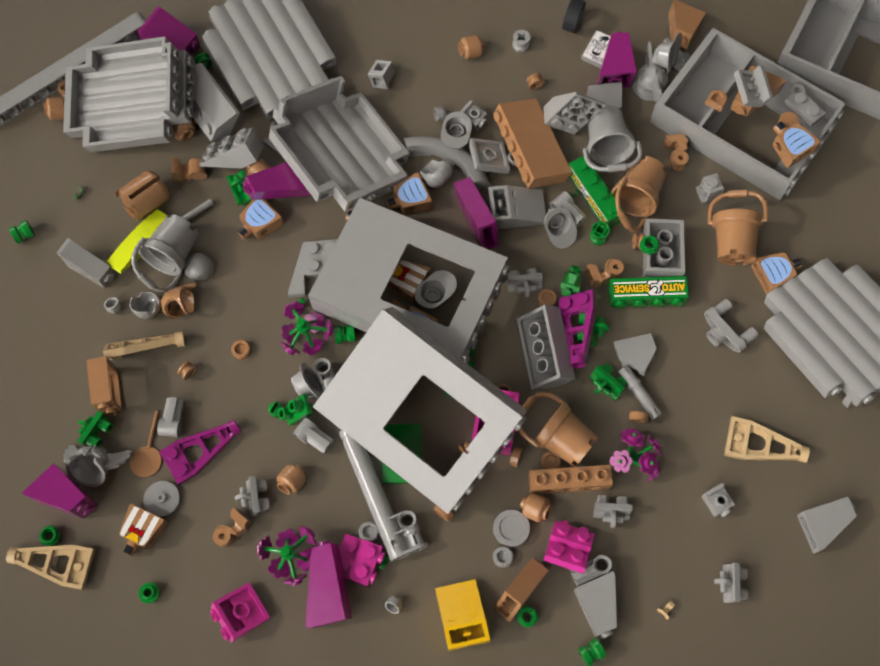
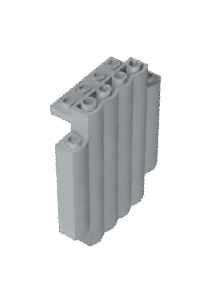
[202,0,336,120]
[63,37,194,153]
[269,76,410,212]
[764,258,880,408]

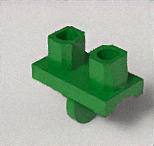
[226,170,252,206]
[560,265,583,297]
[577,313,610,347]
[589,364,627,401]
[278,394,313,426]
[77,411,114,447]

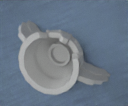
[632,42,669,102]
[63,445,133,487]

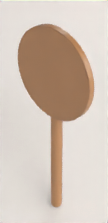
[130,411,162,478]

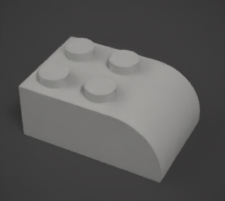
[643,218,685,278]

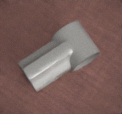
[549,191,587,227]
[157,397,185,438]
[292,417,334,455]
[570,555,612,586]

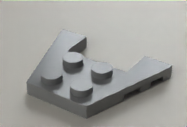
[288,239,337,298]

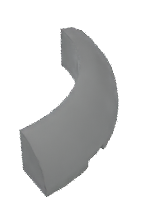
[403,136,491,191]

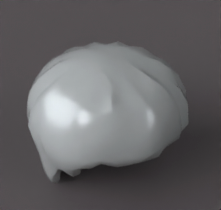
[420,160,453,188]

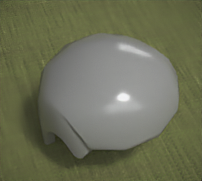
[184,253,215,281]
[129,292,161,319]

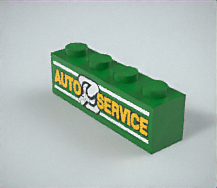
[569,156,623,228]
[608,276,689,309]

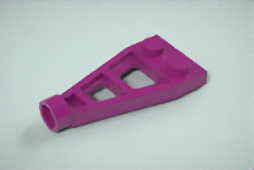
[559,289,597,368]
[159,419,242,485]

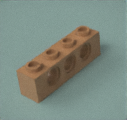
[528,465,613,495]

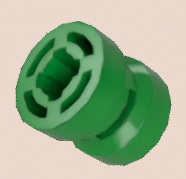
[9,220,35,244]
[589,221,610,246]
[334,324,356,344]
[577,638,607,666]

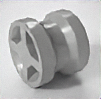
[512,30,530,52]

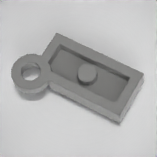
[784,84,826,127]

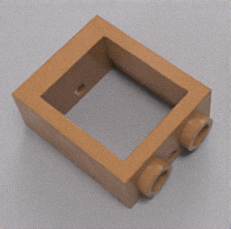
[86,356,123,416]

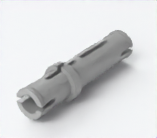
[618,365,663,420]

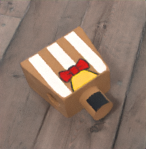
[389,259,431,304]
[119,504,169,556]

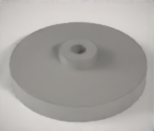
[143,481,181,517]
[493,510,530,547]

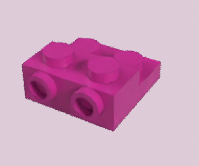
[544,520,595,574]
[339,533,385,588]
[210,582,270,643]

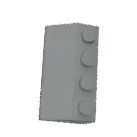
[191,63,240,142]
[517,305,576,390]

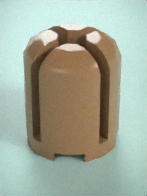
[115,170,169,222]

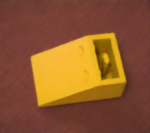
[435,579,490,651]

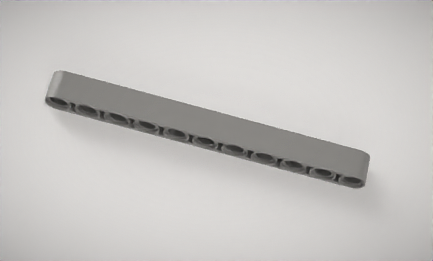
[0,12,147,126]

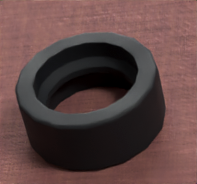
[562,0,586,34]

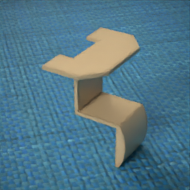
[657,600,675,620]

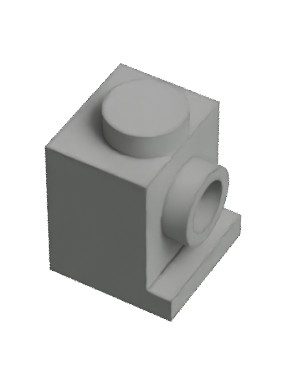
[367,60,395,89]
[460,100,488,133]
[695,173,724,204]
[701,483,735,518]

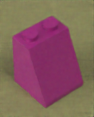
[137,6,200,56]
[596,32,636,88]
[22,463,98,519]

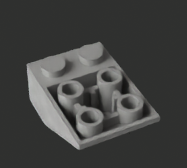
[544,92,606,135]
[199,127,264,168]
[488,185,546,229]

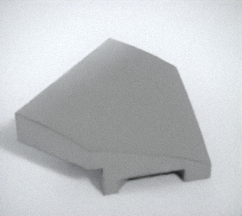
[613,333,657,376]

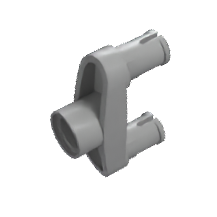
[704,299,758,352]

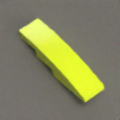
[106,209,170,274]

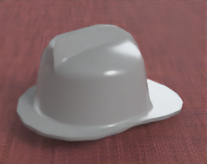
[652,32,682,73]
[441,111,472,149]
[544,207,577,249]
[415,270,457,309]
[291,363,323,399]

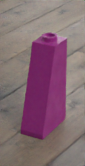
[243,162,312,200]
[453,177,499,250]
[306,540,352,629]

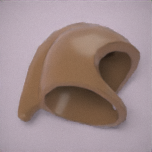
[161,283,197,319]

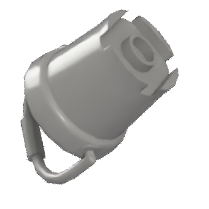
[583,105,642,173]
[131,214,199,292]

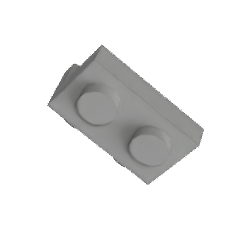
[734,65,773,107]

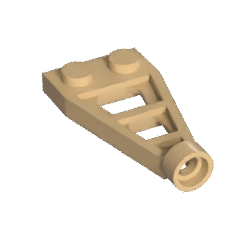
[103,331,185,360]
[724,416,810,463]
[6,545,95,590]

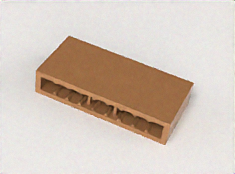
[493,98,572,189]

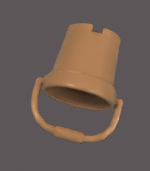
[612,156,668,233]
[708,189,768,266]
[519,392,599,467]

